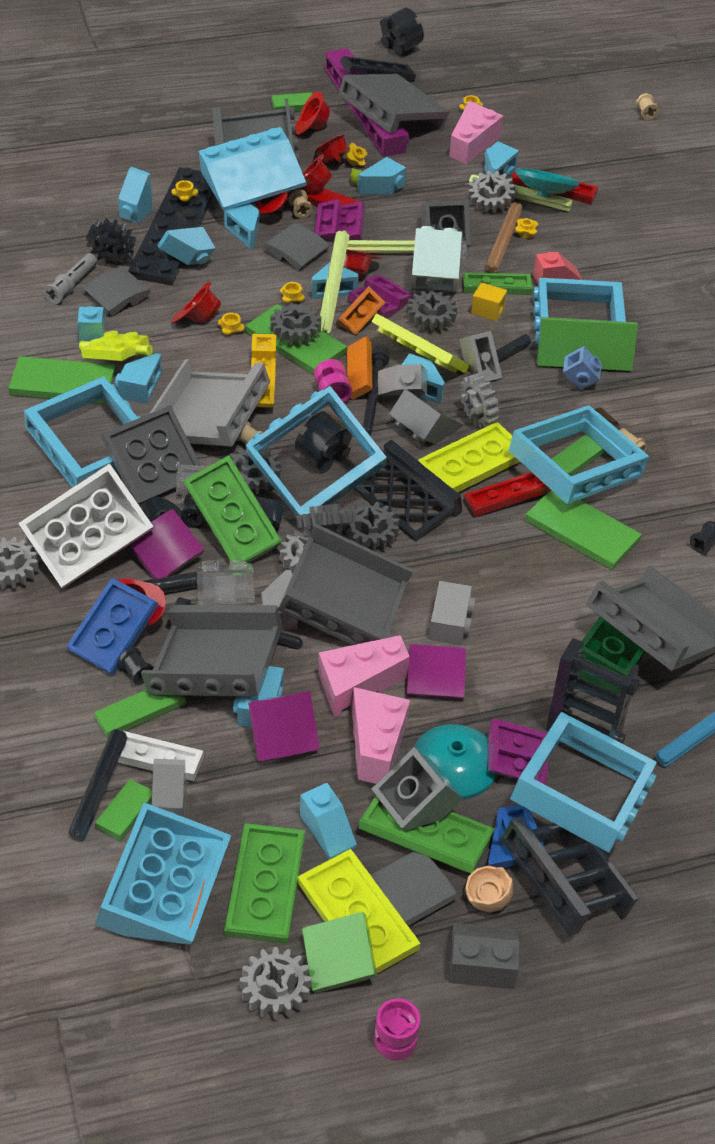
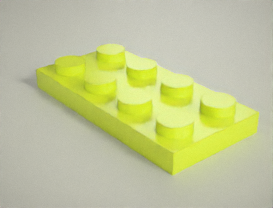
[372,313,470,373]
[418,422,520,493]
[298,849,420,973]

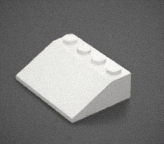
[18,464,154,589]

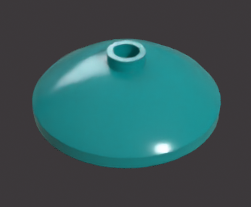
[516,167,580,197]
[413,724,498,800]

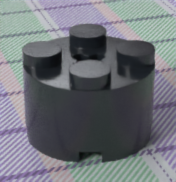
[380,7,424,56]
[295,411,353,473]

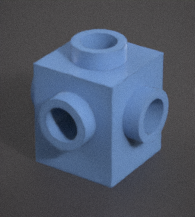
[563,346,602,390]

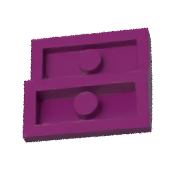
[315,199,365,242]
[347,274,414,319]
[128,509,205,579]
[407,644,466,700]
[248,691,320,761]
[487,718,549,785]

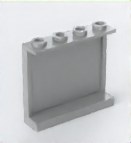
[149,359,270,446]

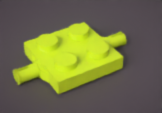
[79,331,153,361]

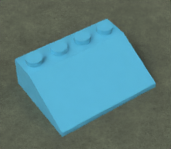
[198,127,306,210]
[95,802,231,945]

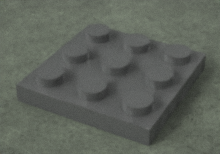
[101,405,203,505]

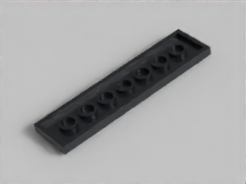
[128,167,214,286]

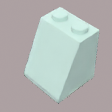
[411,226,462,292]

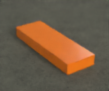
[347,336,373,400]

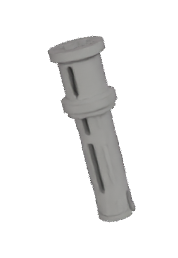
[43,253,97,304]

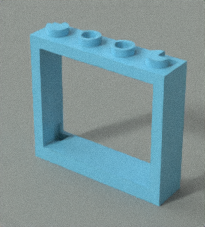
[533,278,626,344]
[24,376,140,488]
[246,386,387,517]
[509,405,649,504]
[510,712,657,852]

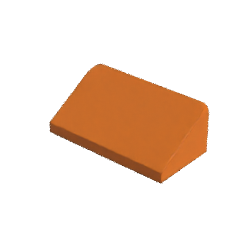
[336,286,386,335]

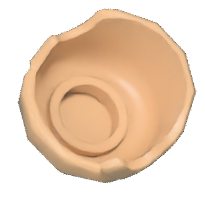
[466,866,513,913]

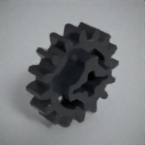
[86,218,137,265]

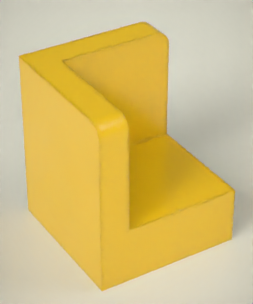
[471,283,507,321]

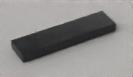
[340,56,416,82]

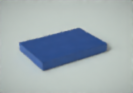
[65,578,159,676]

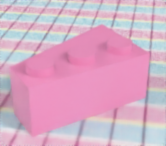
[449,101,503,165]
[318,635,410,718]
[351,687,410,784]

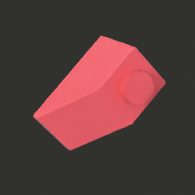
[533,252,583,285]

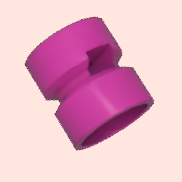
[314,359,352,403]
[374,998,421,1061]

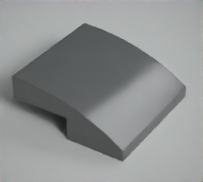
[264,223,330,271]
[83,266,151,317]
[371,851,458,926]

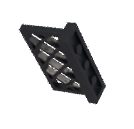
[354,439,462,542]

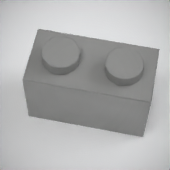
[429,581,476,645]

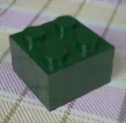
[577,616,646,694]

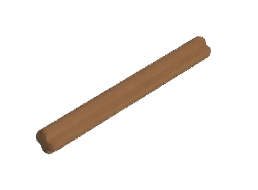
[485,202,522,273]

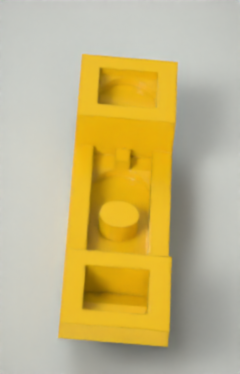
[251,334,276,407]

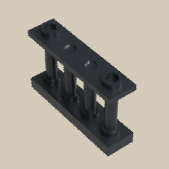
[546,638,641,744]
[501,817,639,936]

